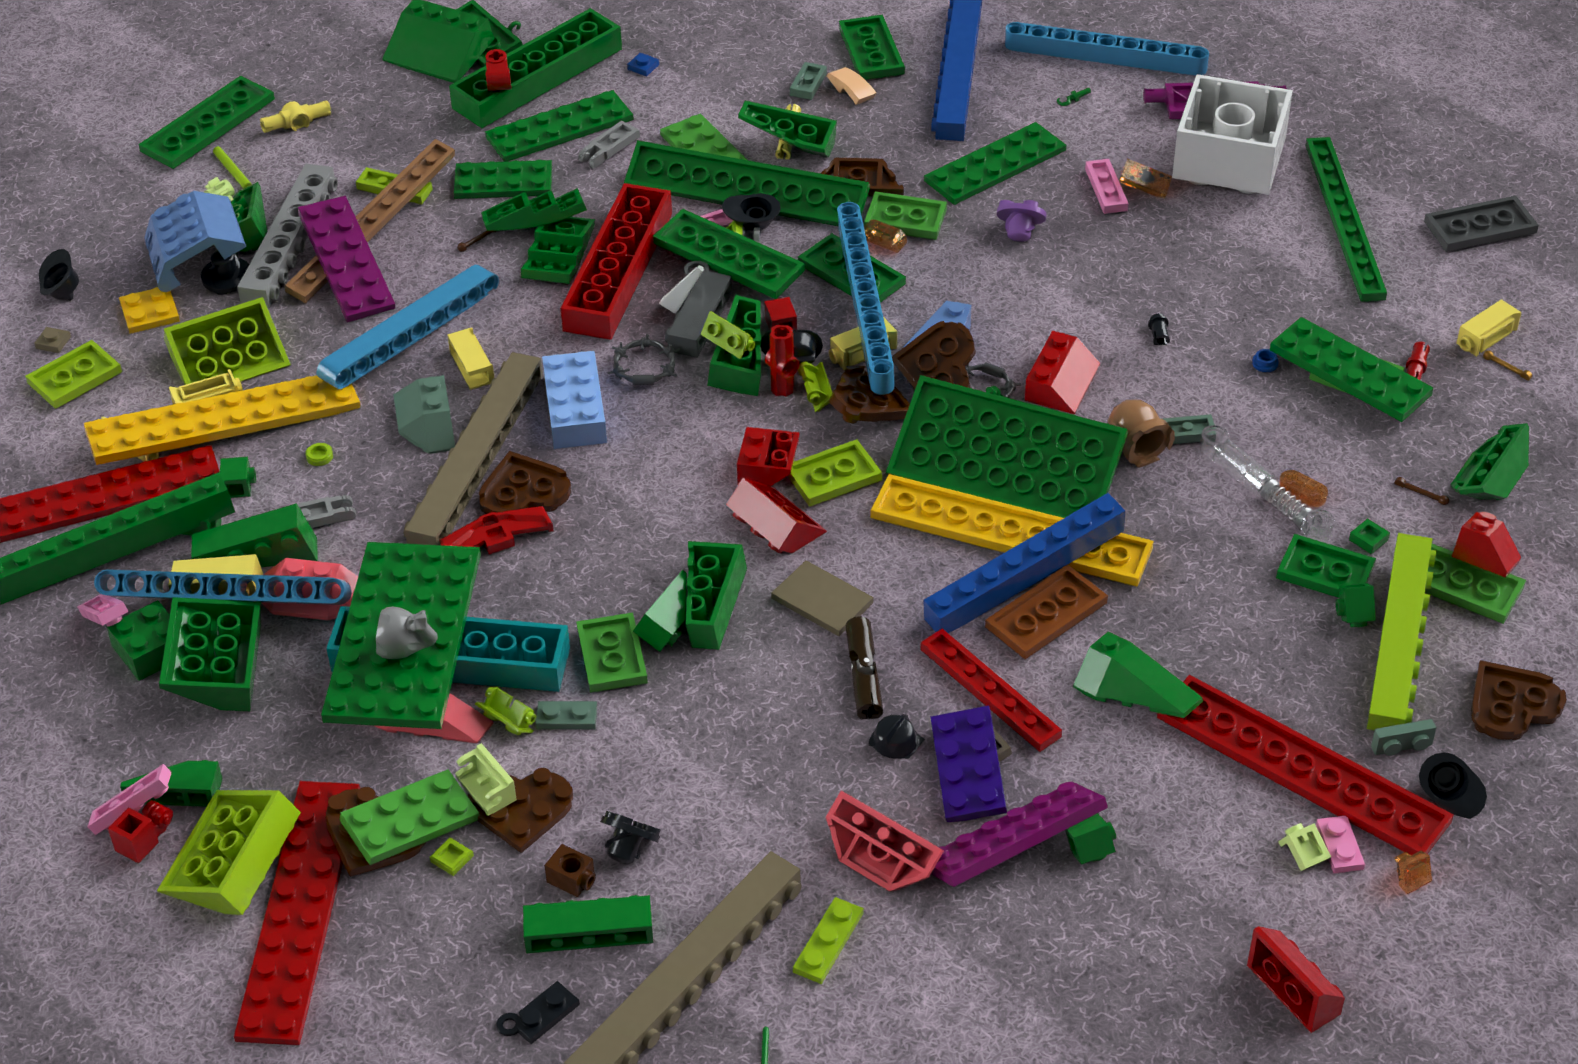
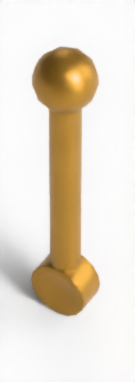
[1483,350,1532,381]

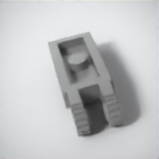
[578,121,640,169]
[277,495,357,528]

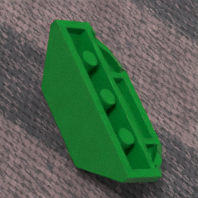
[1450,423,1529,500]

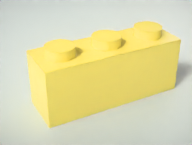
[168,554,263,596]

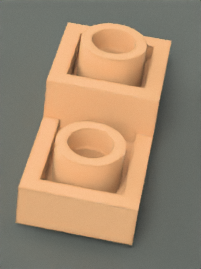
[827,67,877,105]

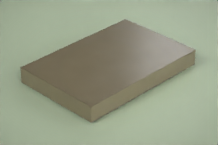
[771,560,874,636]

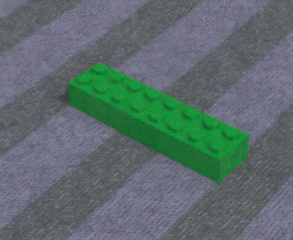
[449,8,622,129]

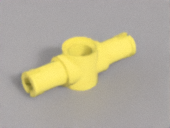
[260,100,331,133]

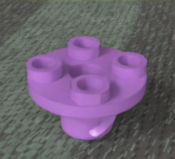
[996,200,1046,242]

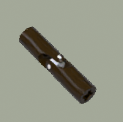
[846,616,883,720]

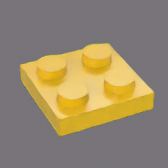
[119,287,180,334]

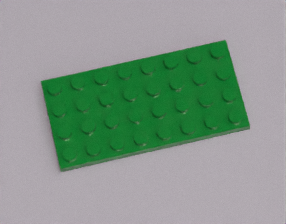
[886,375,1128,518]
[321,542,481,729]

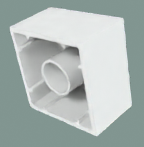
[1172,74,1293,195]

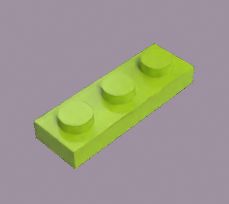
[356,167,433,204]
[793,897,863,984]

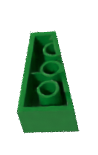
[707,295,761,396]
[191,503,318,567]
[686,541,747,650]

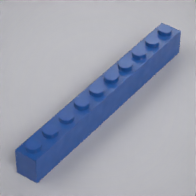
[931,0,982,141]

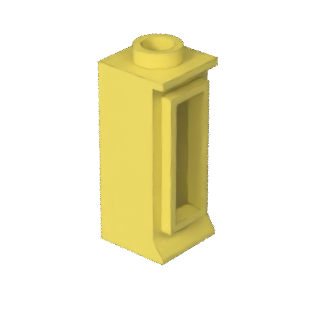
[1456,299,1522,357]
[829,317,897,370]
[447,327,494,390]
[169,369,243,404]

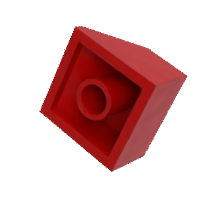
[1451,512,1521,578]

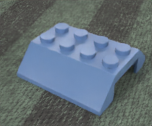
[144,191,246,292]

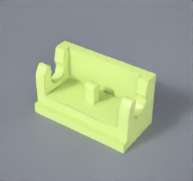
[455,743,517,816]

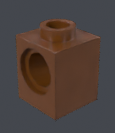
[544,844,596,897]

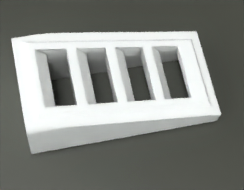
[659,265,704,313]

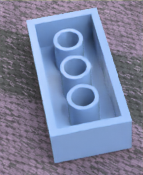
[542,351,607,449]

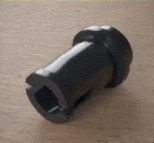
[1148,313,1170,345]

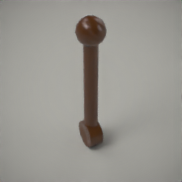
[457,230,498,252]
[1394,477,1449,505]

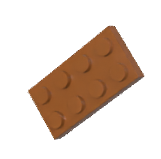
[985,564,1108,659]

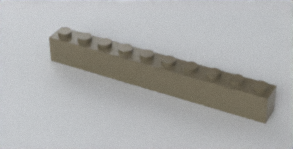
[403,352,543,545]
[564,851,802,1064]

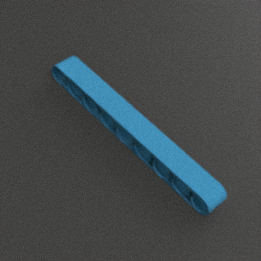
[1005,22,1209,76]
[316,264,499,389]
[94,569,352,605]

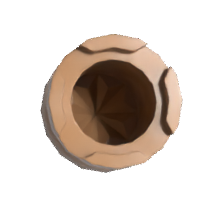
[1107,399,1175,468]

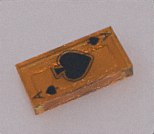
[1119,158,1172,198]

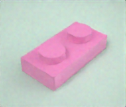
[1316,816,1365,874]

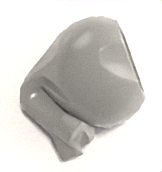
[376,606,438,659]

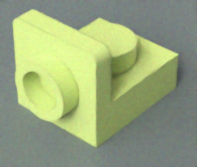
[1278,823,1331,871]

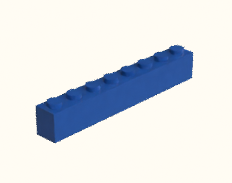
[923,493,1125,633]

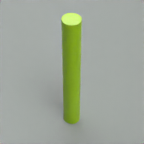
[213,146,252,189]

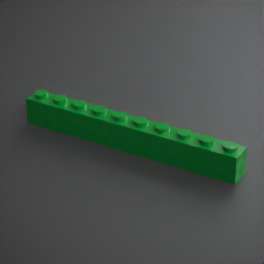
[0,473,235,605]

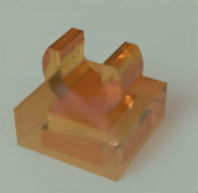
[1394,850,1432,894]

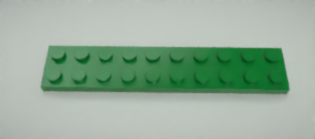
[624,140,870,226]

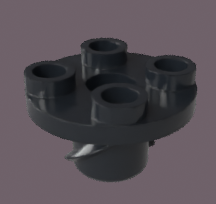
[201,250,249,295]
[600,811,661,864]

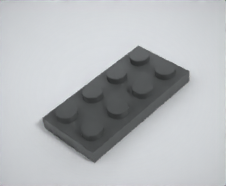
[1424,196,1539,252]

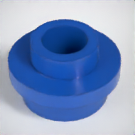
[1252,349,1279,372]

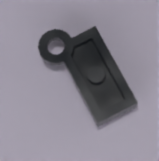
[496,981,580,1044]

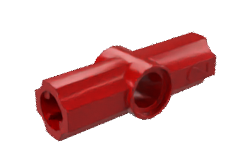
[765,324,800,397]

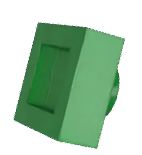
[1349,519,1390,554]

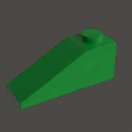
[633,570,687,652]
[120,760,223,807]

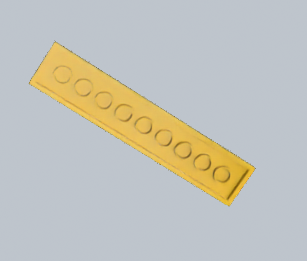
[84,375,360,465]
[870,474,1154,587]

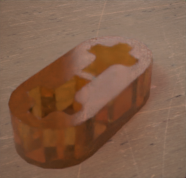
[864,219,907,253]
[1279,470,1328,507]

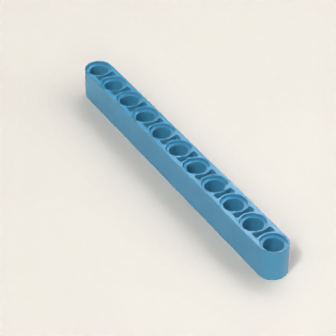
[837,202,894,395]

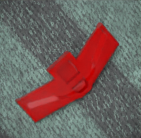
[439,506,554,554]

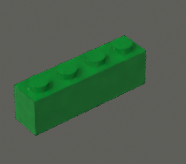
[523,895,653,954]

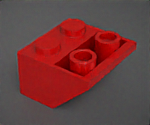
[737,427,800,486]

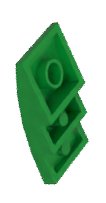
[481,188,587,231]
[521,217,595,284]

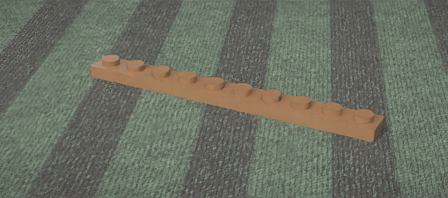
[285,139,455,303]

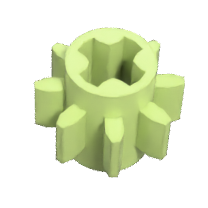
[204,177,235,201]

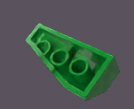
[738,100,837,157]
[231,182,268,253]
[1073,631,1203,718]

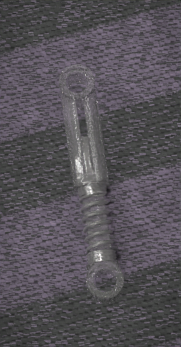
[1199,425,1335,544]

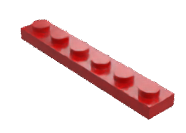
[920,628,1062,752]

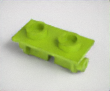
[700,311,755,359]
[798,362,832,412]
[475,687,536,735]

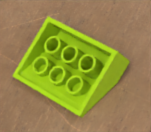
[164,297,291,385]
[157,790,301,915]

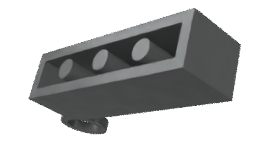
[665,261,732,358]

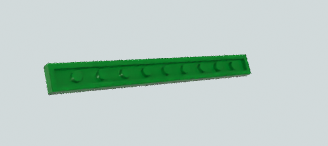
[1305,137,1387,302]

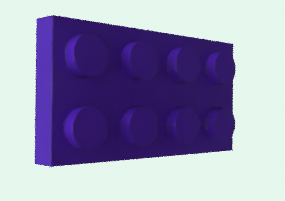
[930,706,1007,822]

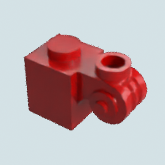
[108,800,173,864]

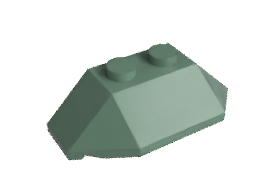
[393,375,455,454]

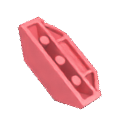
[261,558,358,620]
[826,791,944,891]

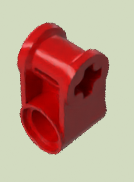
[485,49,512,92]

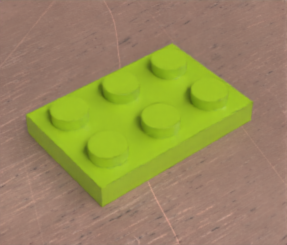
[25,340,122,409]
[788,439,882,507]

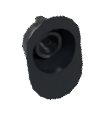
[722,193,781,231]
[39,249,79,301]
[760,329,823,366]
[869,714,925,759]
[1419,752,1487,819]

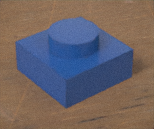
[627,53,659,77]

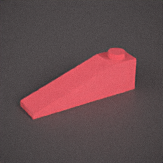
[375,693,493,743]

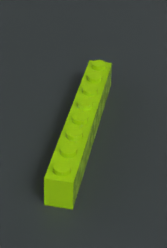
[1367,533,1436,730]

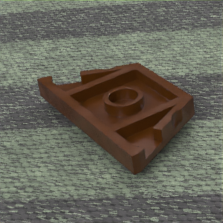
[820,157,904,196]

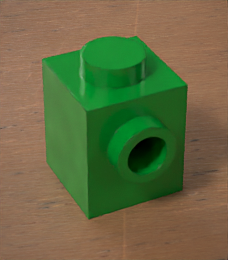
[220,456,256,498]
[1335,583,1376,627]
[1065,813,1116,865]

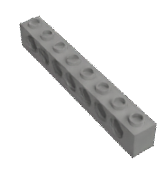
[237,163,338,308]

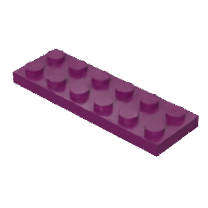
[298,195,395,323]
[931,782,1108,887]

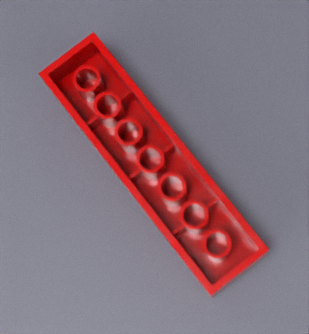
[560,183,672,340]

